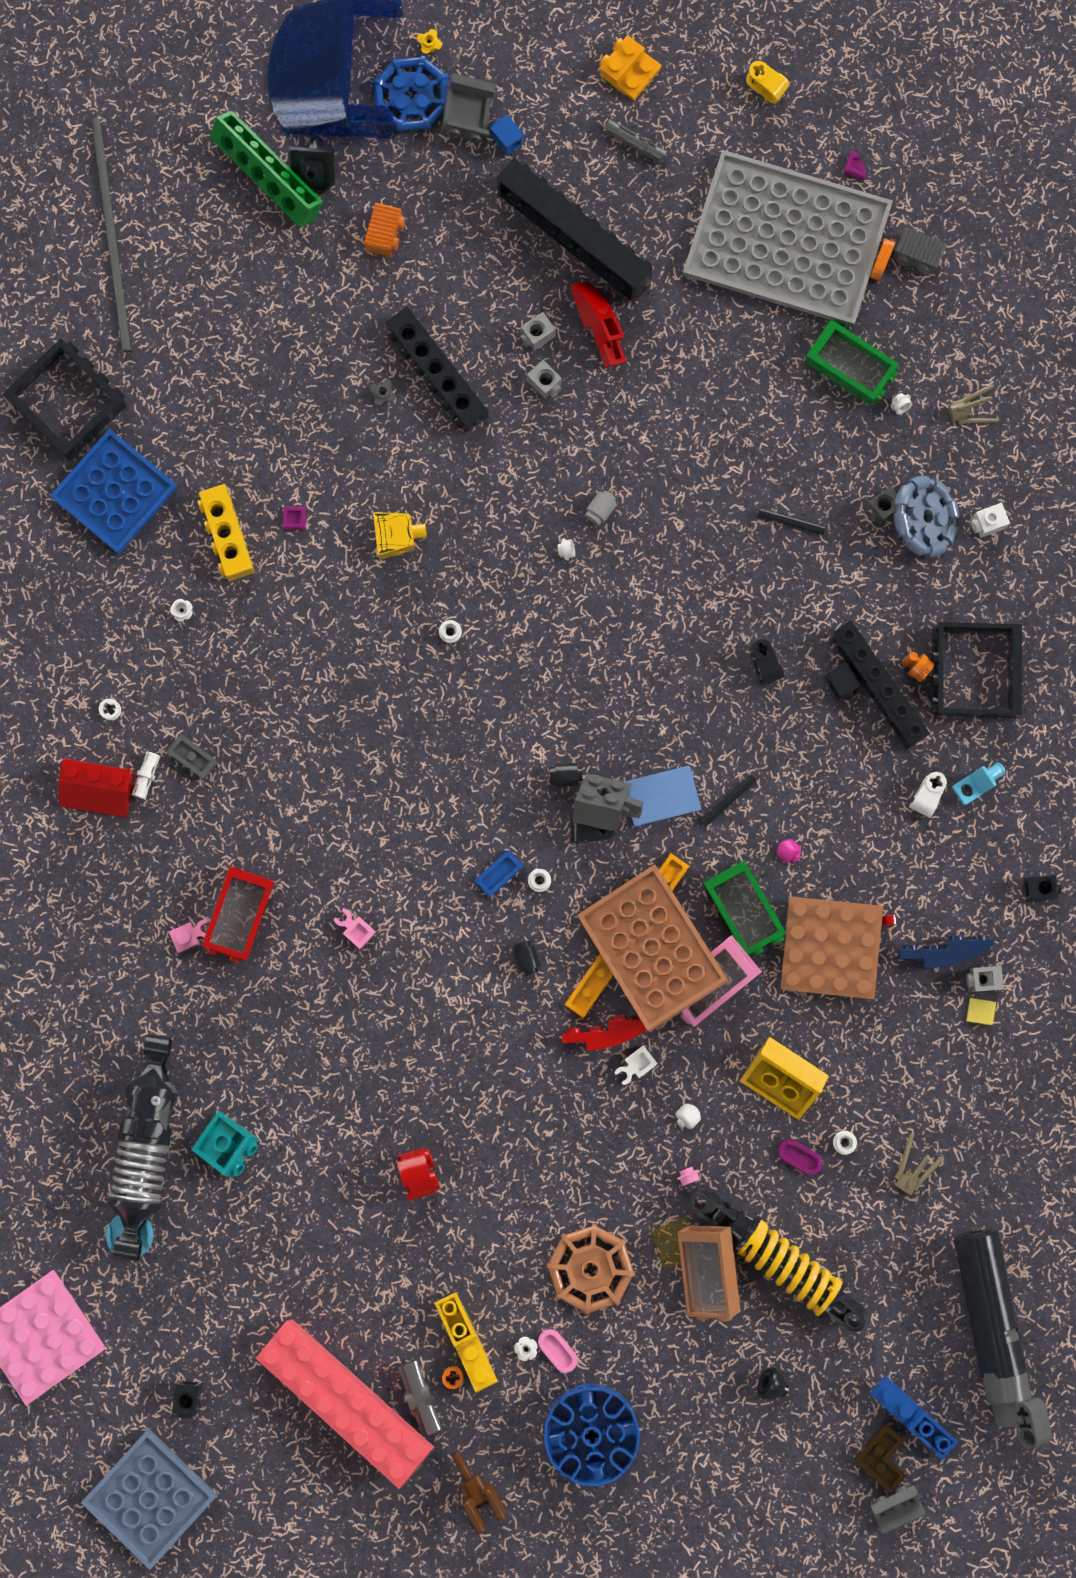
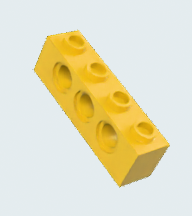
[197,484,255,581]

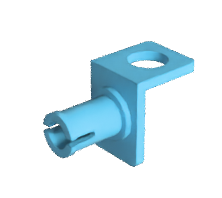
[952,762,1005,805]

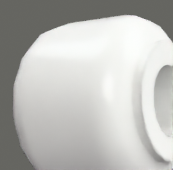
[675,1104,701,1129]

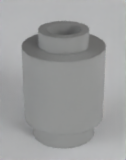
[585,491,617,526]

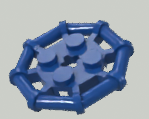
[372,55,450,133]

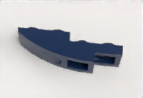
[897,935,994,969]

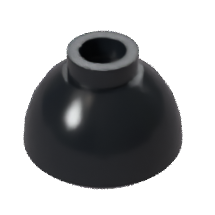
[757,1366,789,1400]

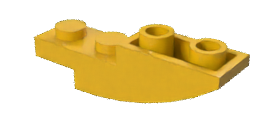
[435,1292,498,1393]

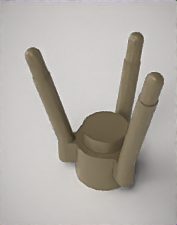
[948,384,998,425]
[895,1133,943,1195]

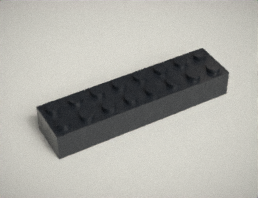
[497,158,653,304]

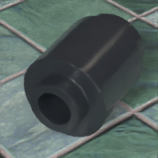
[550,763,583,787]
[512,940,541,976]

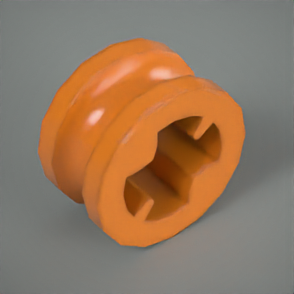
[442,1366,464,1389]

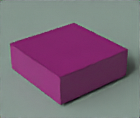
[283,506,306,530]

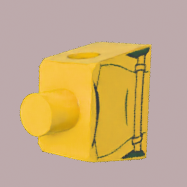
[373,512,427,559]

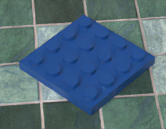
[50,429,178,554]

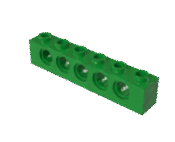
[209,111,323,228]

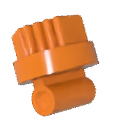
[902,652,935,682]

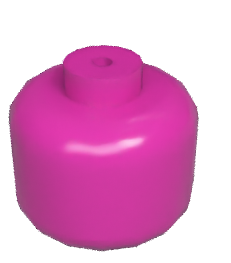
[776,839,801,864]

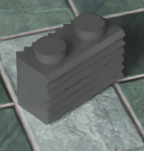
[893,227,947,275]

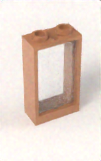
[677,1225,741,1322]

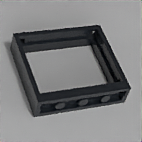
[2,338,127,461]
[931,622,1022,718]

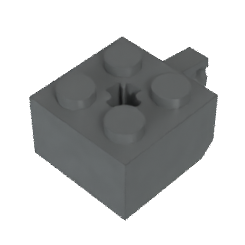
[573,774,643,831]

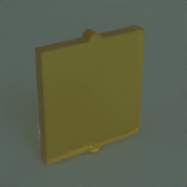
[650,1216,702,1270]

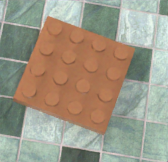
[781,897,883,999]

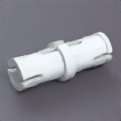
[131,752,160,800]

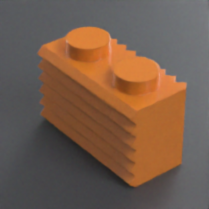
[364,203,405,257]

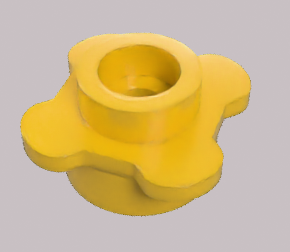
[417,29,442,54]

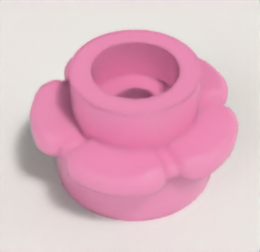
[677,1167,700,1186]

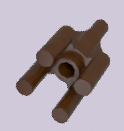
[451,1451,507,1534]

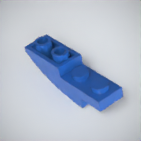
[870,1375,958,1460]

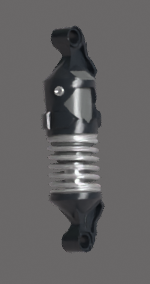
[108,1034,177,1261]

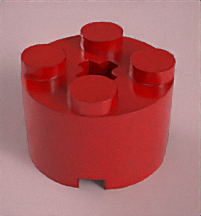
[396,1147,441,1202]

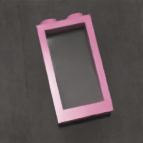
[680,936,761,1027]

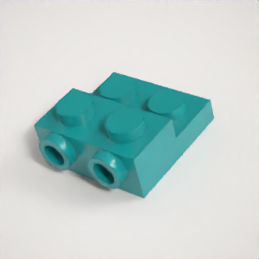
[191,1111,259,1178]

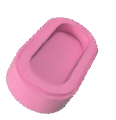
[538,1329,577,1373]

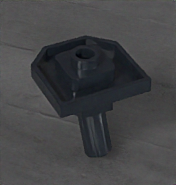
[289,135,336,193]

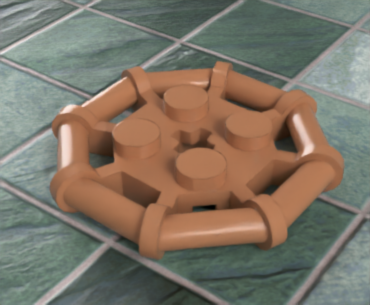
[546,1224,635,1315]

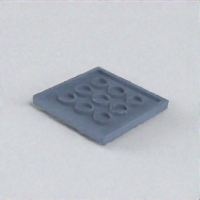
[81,1429,217,1570]

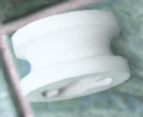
[99,699,121,720]

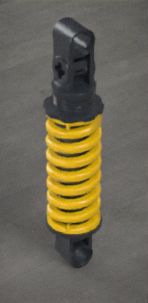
[689,1186,866,1332]

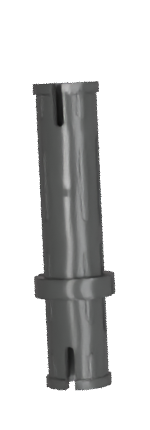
[604,119,668,164]

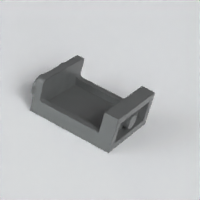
[441,73,496,143]

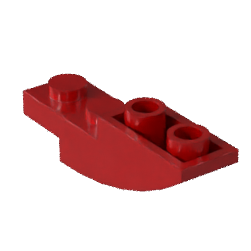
[570,281,627,368]
[562,1014,647,1051]

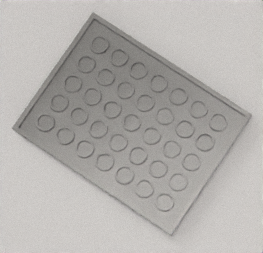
[683,150,893,327]

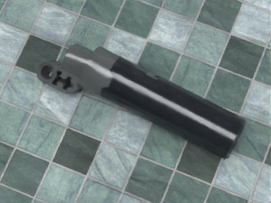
[954,1229,1052,1450]

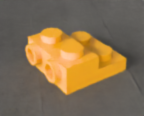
[599,35,662,101]

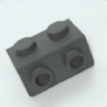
[870,1485,926,1535]

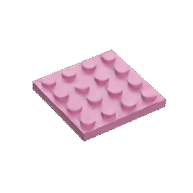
[0,1270,106,1406]

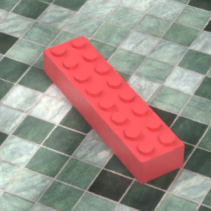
[256,1319,435,1489]

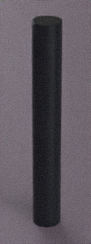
[758,508,826,535]
[700,774,757,827]

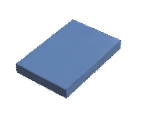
[625,766,701,827]

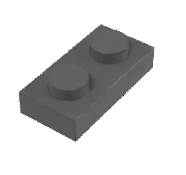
[167,734,218,780]

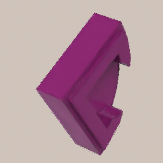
[843,151,866,180]

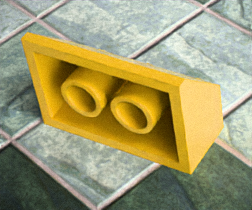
[740,1037,829,1120]

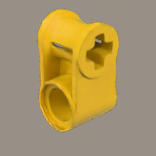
[746,61,790,104]

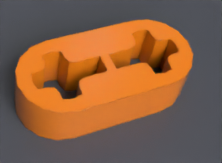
[869,238,895,281]

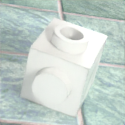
[971,503,1010,538]

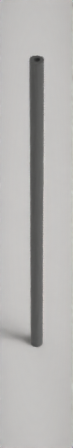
[91,118,131,353]

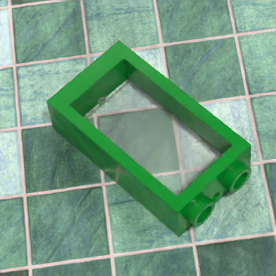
[804,320,899,406]
[704,860,786,958]

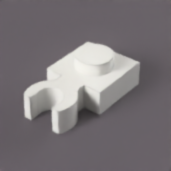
[614,1045,657,1085]

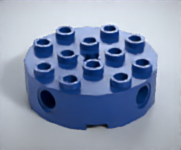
[544,1383,640,1486]

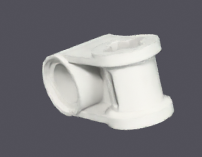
[909,772,947,818]

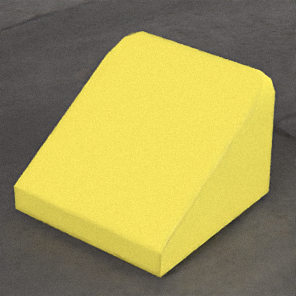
[966,998,996,1025]

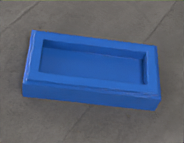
[474,850,524,898]

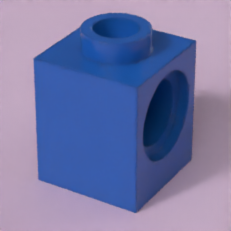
[490,115,525,156]

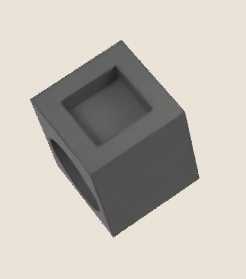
[867,486,897,524]

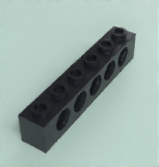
[386,307,489,433]
[829,620,930,750]

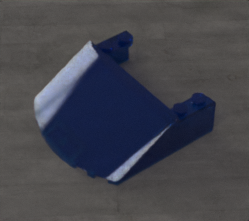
[268,0,404,139]

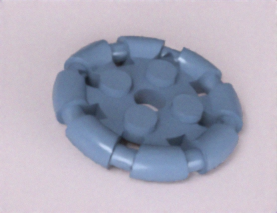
[893,476,959,557]

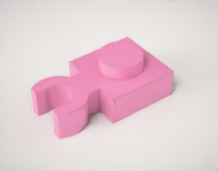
[334,909,376,949]
[169,919,209,953]

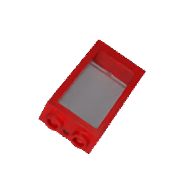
[202,866,274,963]

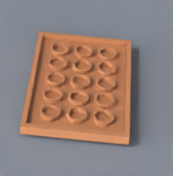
[577,864,729,1032]

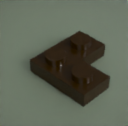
[853,1423,906,1494]

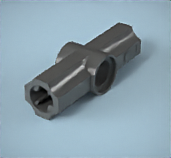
[398,1360,442,1436]

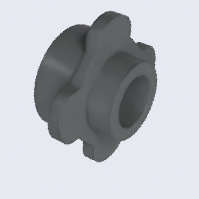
[370,380,396,406]

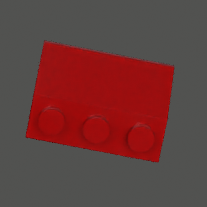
[58,758,136,818]

